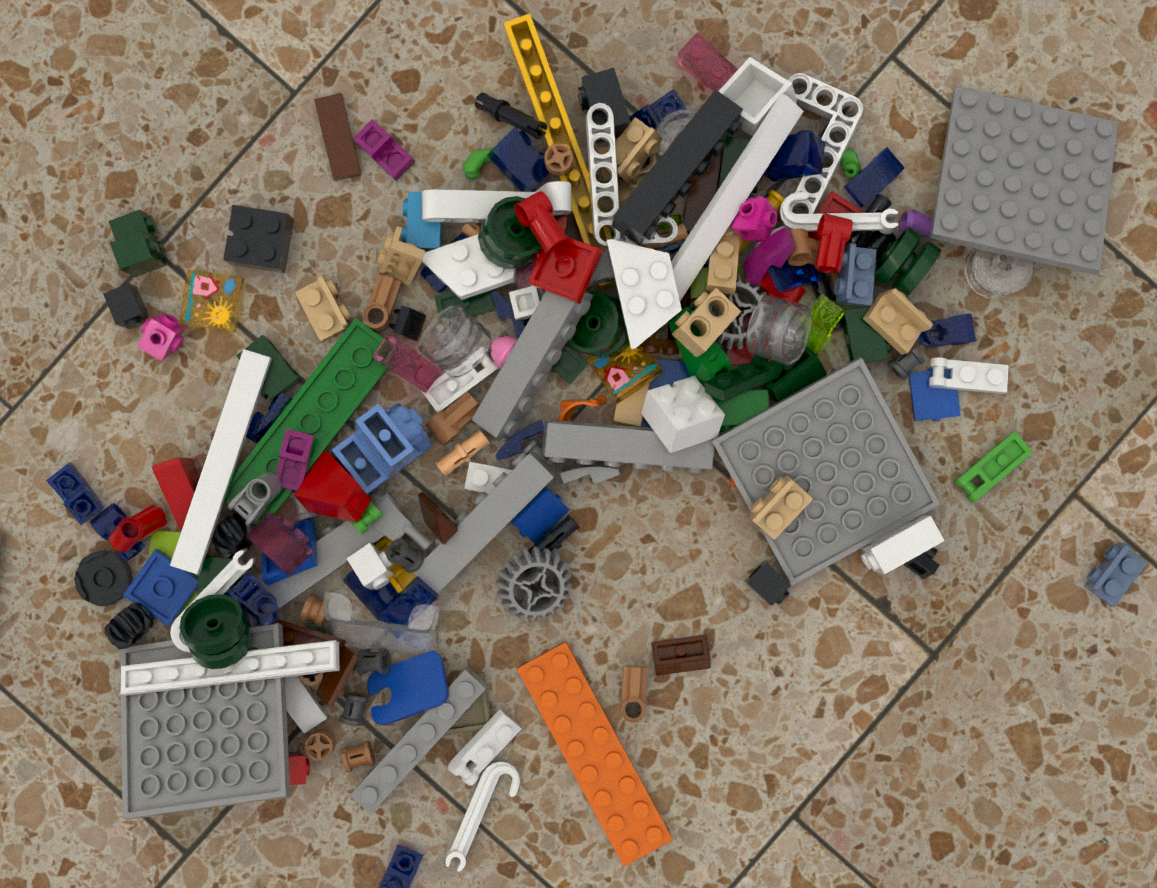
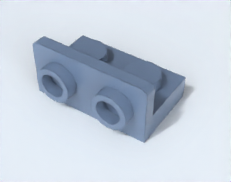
[834,243,877,307]
[1084,542,1148,607]

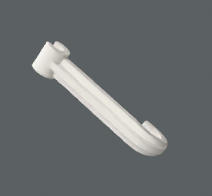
[779,192,899,234]
[170,548,257,652]
[445,761,520,872]

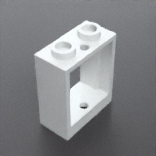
[861,515,945,574]

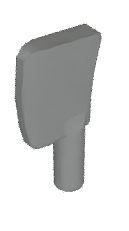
[371,497,432,550]

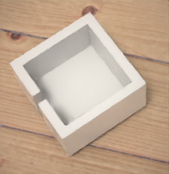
[719,57,797,137]
[641,376,725,453]

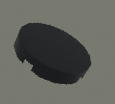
[74,550,133,606]

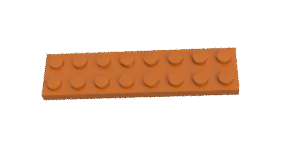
[517,641,673,867]

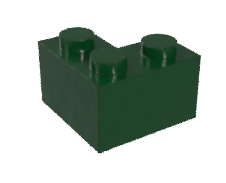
[108,210,167,277]

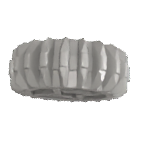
[695,274,771,350]
[496,546,572,623]

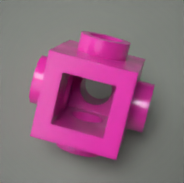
[732,196,778,242]
[137,313,185,361]

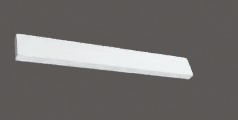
[671,94,804,301]
[170,349,272,574]
[120,640,340,696]

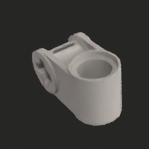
[228,472,282,527]

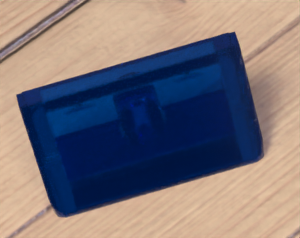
[343,570,404,621]

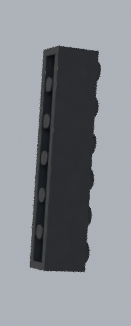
[612,89,743,246]

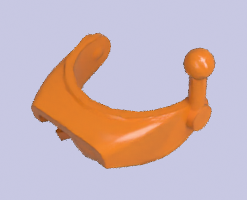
[558,395,606,421]

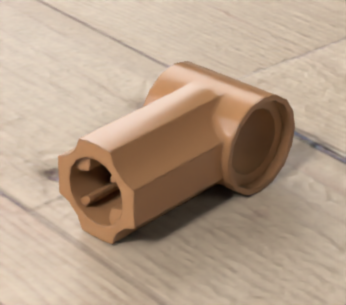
[787,228,819,266]
[363,274,402,332]
[425,391,480,446]
[620,666,648,723]

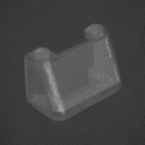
[323,588,446,655]

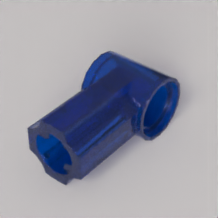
[90,503,146,562]

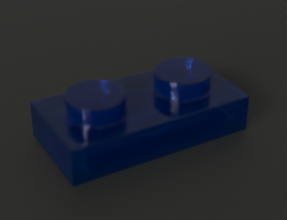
[378,576,438,635]

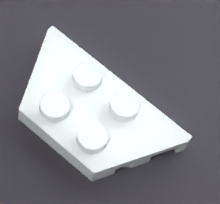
[422,234,516,300]
[606,239,682,349]

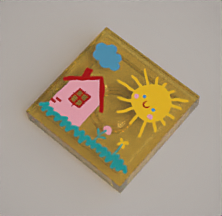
[179,269,244,333]
[587,345,664,404]

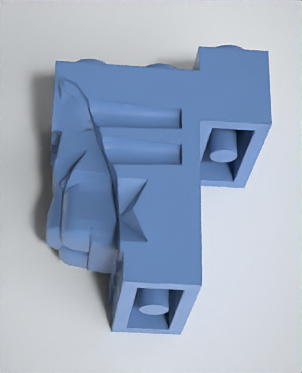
[332,403,433,496]

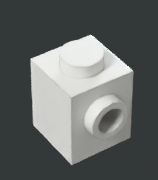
[346,543,394,590]

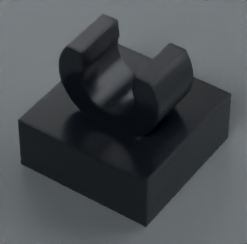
[389,306,426,341]
[903,547,940,579]

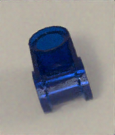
[919,313,977,348]
[225,572,280,625]

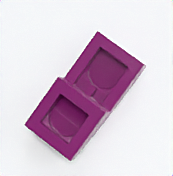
[353,119,415,181]
[743,227,795,285]
[275,429,314,492]

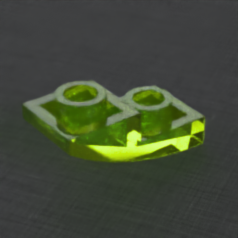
[794,293,846,356]

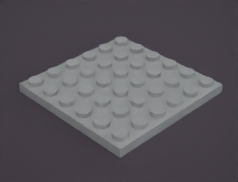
[930,86,1118,275]
[711,357,941,586]
[120,623,290,820]

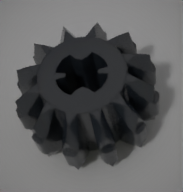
[211,512,260,558]
[104,603,154,650]

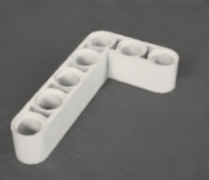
[788,73,863,214]
[586,103,678,247]
[422,181,572,223]

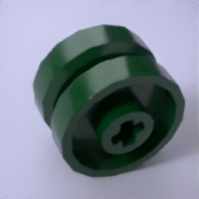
[478,196,542,269]
[874,226,941,297]
[567,292,630,357]
[179,594,253,669]

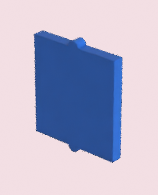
[908,368,961,421]
[511,486,569,543]

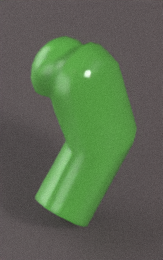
[463,147,499,180]
[840,148,861,178]

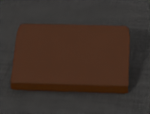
[418,492,458,544]
[651,635,711,676]
[316,645,360,707]

